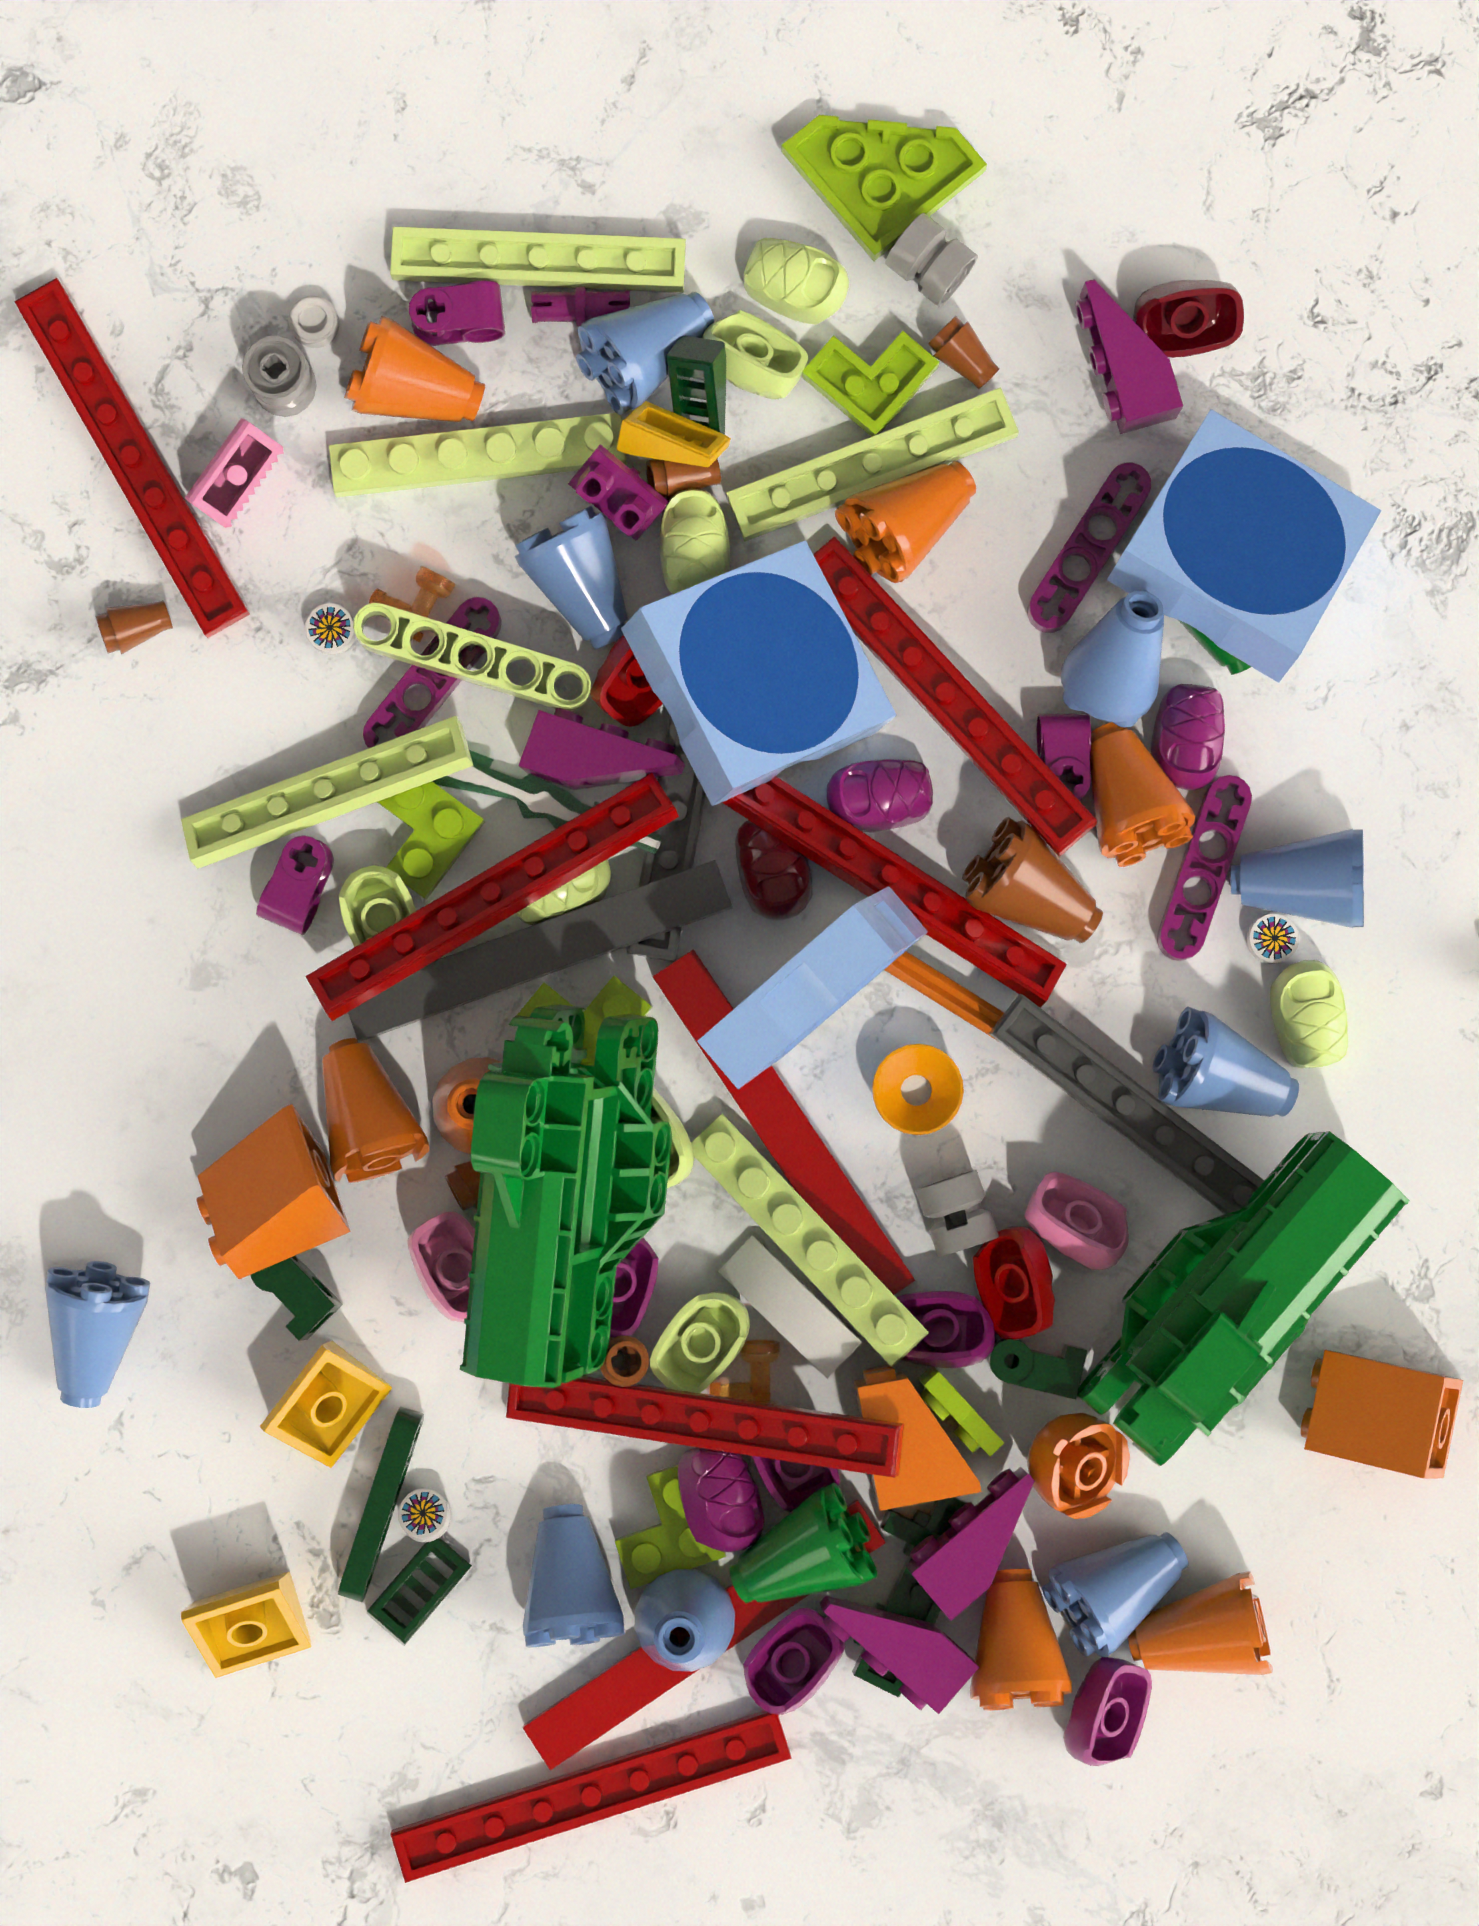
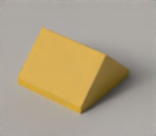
[259,1341,392,1468]
[181,1571,311,1678]

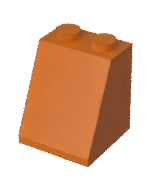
[196,1104,351,1279]
[1301,1350,1463,1479]
[854,1365,982,1511]

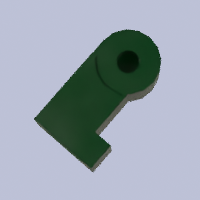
[251,1255,343,1341]
[988,1338,1087,1400]

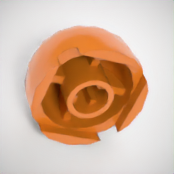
[1027,1413,1130,1519]

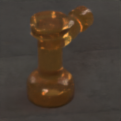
[369,566,456,643]
[710,1340,780,1405]

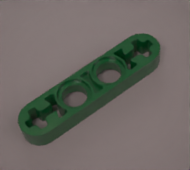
[338,1406,424,1602]

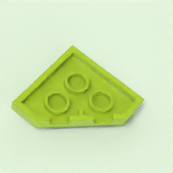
[781,115,987,261]

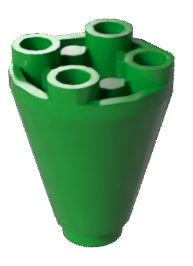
[729,1483,877,1603]

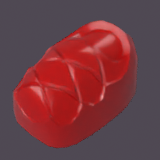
[590,635,663,727]
[973,1226,1055,1339]

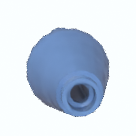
[576,292,714,415]
[514,506,628,650]
[1061,591,1164,728]
[1152,1007,1299,1117]
[45,1261,150,1408]
[523,1504,625,1648]
[1042,1532,1189,1657]
[635,1569,735,1672]

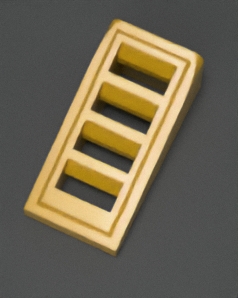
[617,401,731,467]

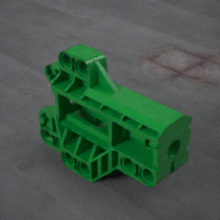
[460,1004,672,1388]
[1077,1131,1410,1466]

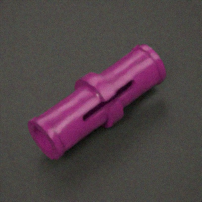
[531,287,630,326]

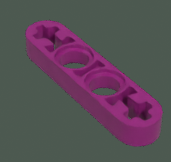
[1027,462,1151,633]
[363,597,502,748]
[1157,775,1252,961]

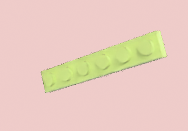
[390,227,686,292]
[726,387,1019,542]
[329,413,627,497]
[181,716,473,869]
[691,1114,929,1368]

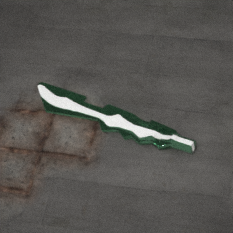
[433,750,662,854]

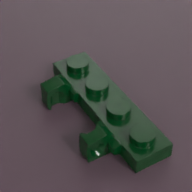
[844,1497,967,1698]

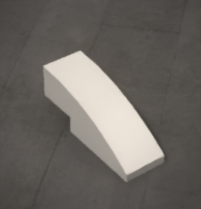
[718,1235,862,1379]

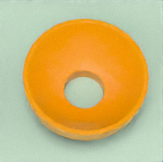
[872,1044,964,1135]

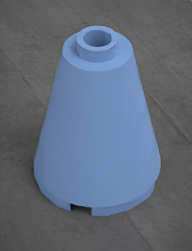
[1231,829,1364,928]

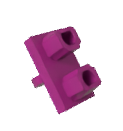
[568,444,669,541]

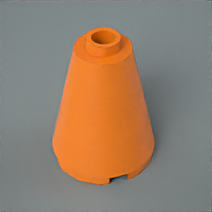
[322,1038,430,1183]
[1128,1571,1273,1675]

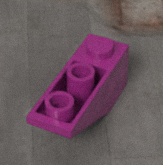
[1075,279,1183,434]
[518,708,685,790]
[906,1467,1035,1621]
[819,1595,979,1714]

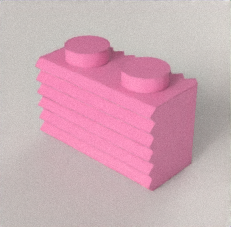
[185,418,284,528]

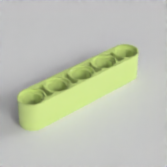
[353,603,591,711]

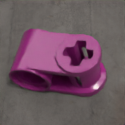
[409,281,506,346]
[1036,713,1091,801]
[256,835,334,935]

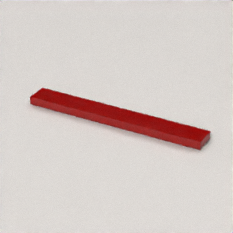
[14,278,250,638]
[813,536,1097,857]
[305,773,679,1021]
[721,776,1067,1008]
[652,949,916,1295]
[506,1376,904,1478]
[522,1499,886,1770]
[390,1711,792,1883]

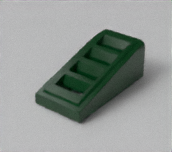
[667,336,726,435]
[367,1537,472,1646]

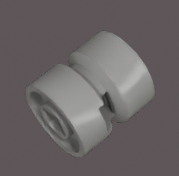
[885,213,978,307]
[242,336,317,417]
[915,1170,999,1257]

